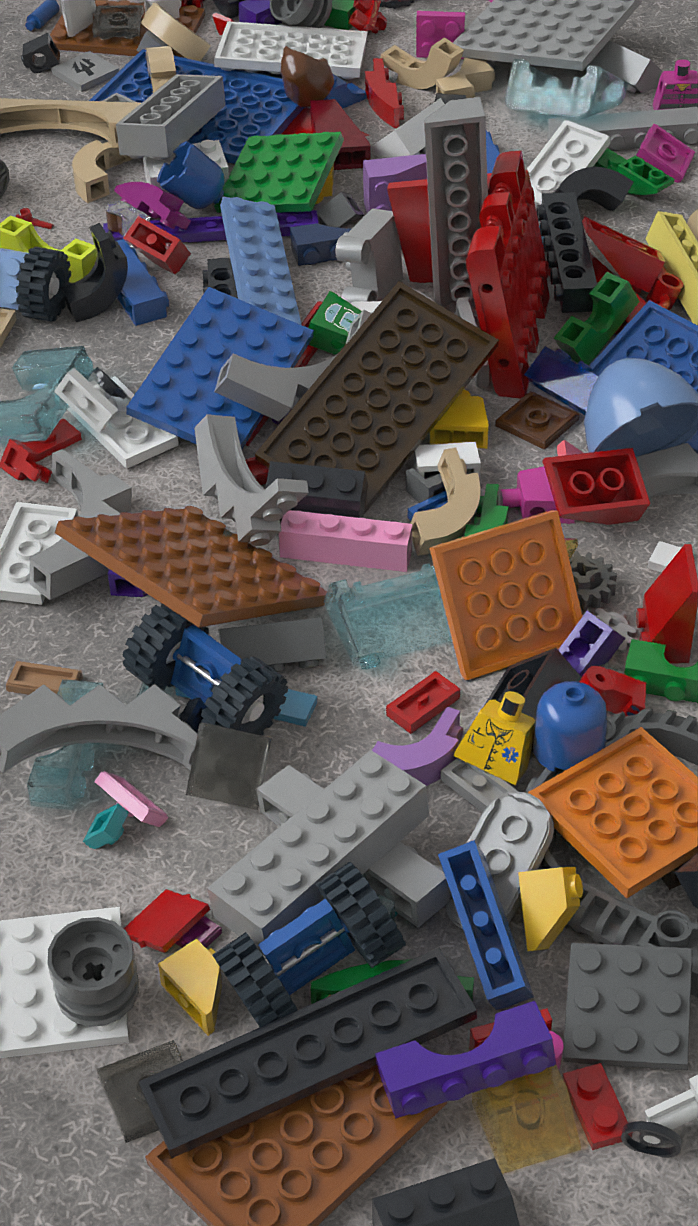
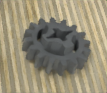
[569,551,617,612]

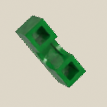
[554,272,640,368]
[624,639,698,703]

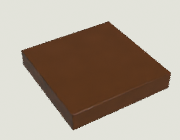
[495,391,580,450]

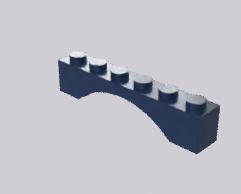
[290,223,402,266]

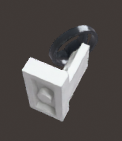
[54,367,128,433]
[621,1075,698,1158]

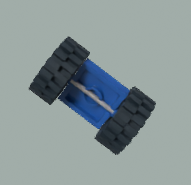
[123,603,288,751]
[212,862,406,1027]

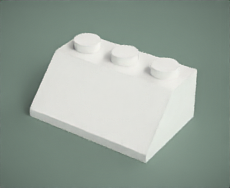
[61,0,96,37]
[371,98,445,158]

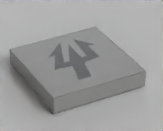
[52,51,119,92]

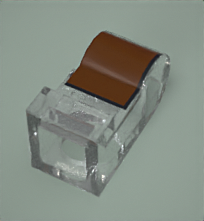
[105,201,150,247]

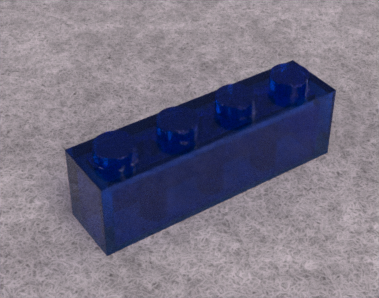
[524,346,599,416]

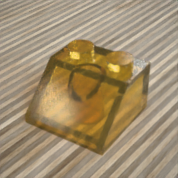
[472,1065,581,1174]

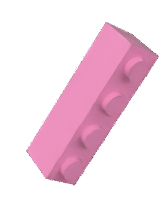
[279,510,412,572]

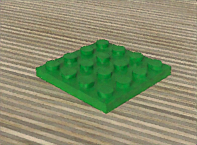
[214,132,344,213]

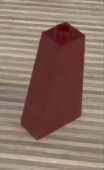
[310,99,371,170]

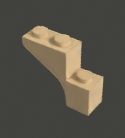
[436,58,495,98]

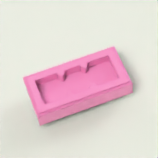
[95,771,168,827]

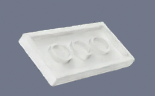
[527,120,610,208]
[64,376,179,469]
[0,502,78,605]

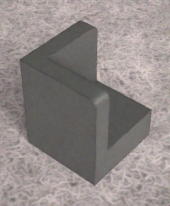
[317,192,364,228]
[406,468,446,503]

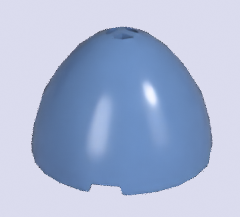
[584,358,698,457]

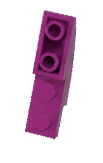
[114,182,191,230]

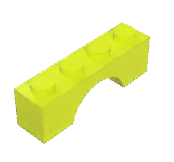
[0,215,97,283]

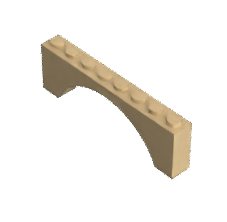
[0,98,141,148]

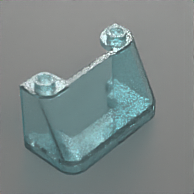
[505,58,628,119]
[324,564,452,670]

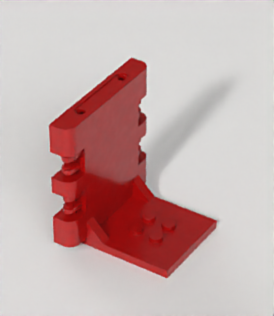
[387,150,550,399]

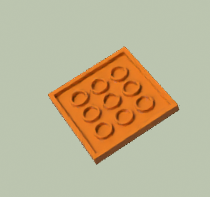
[429,510,583,680]
[528,727,698,898]

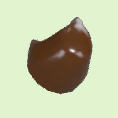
[281,46,334,107]

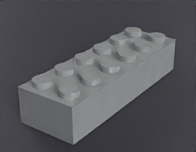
[116,74,226,160]
[207,750,430,955]

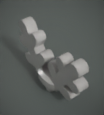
[583,608,637,653]

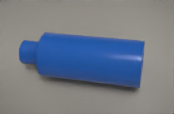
[25,0,60,31]

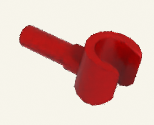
[16,208,54,229]

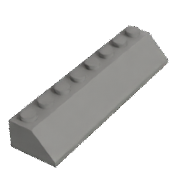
[424,97,488,315]

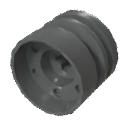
[270,0,332,28]
[48,917,139,1027]

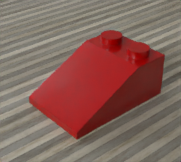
[582,217,665,293]
[542,448,650,525]
[636,544,698,664]

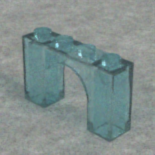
[0,346,94,443]

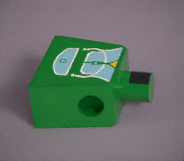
[308,291,362,355]

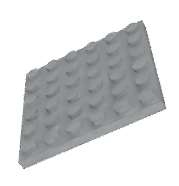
[453,0,641,71]

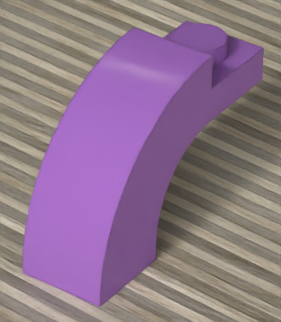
[372,707,463,786]

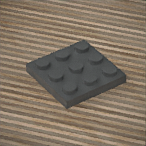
[563,943,693,1070]

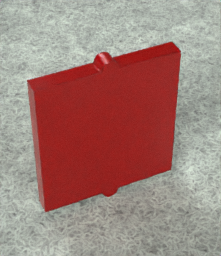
[123,889,211,953]

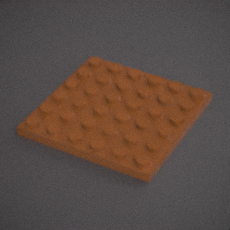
[55,506,331,627]

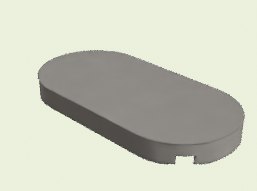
[445,792,554,931]

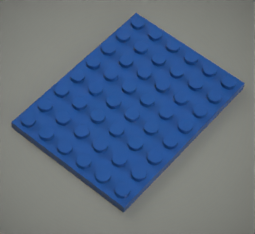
[89,49,304,164]

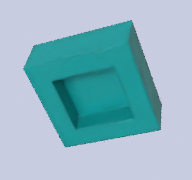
[83,803,129,849]

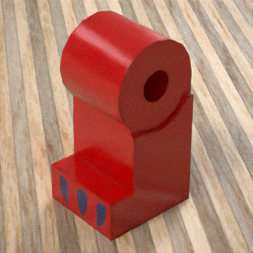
[579,666,646,717]

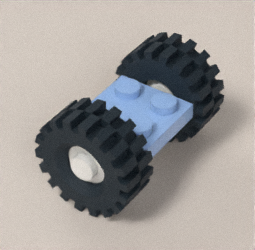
[0,247,71,322]

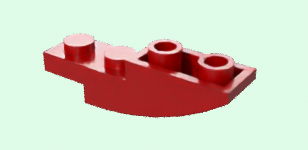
[365,58,404,128]

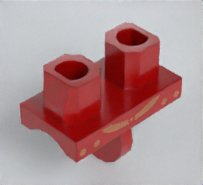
[349,0,387,34]

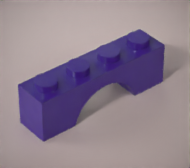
[375,1001,556,1119]

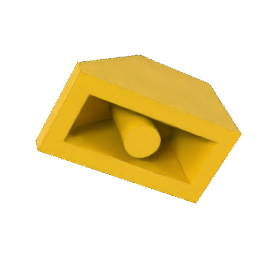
[518,867,583,952]
[158,939,222,1036]

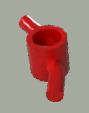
[646,265,684,310]

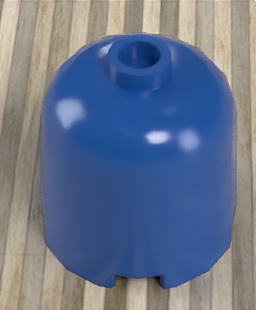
[157,141,225,209]
[533,681,607,772]

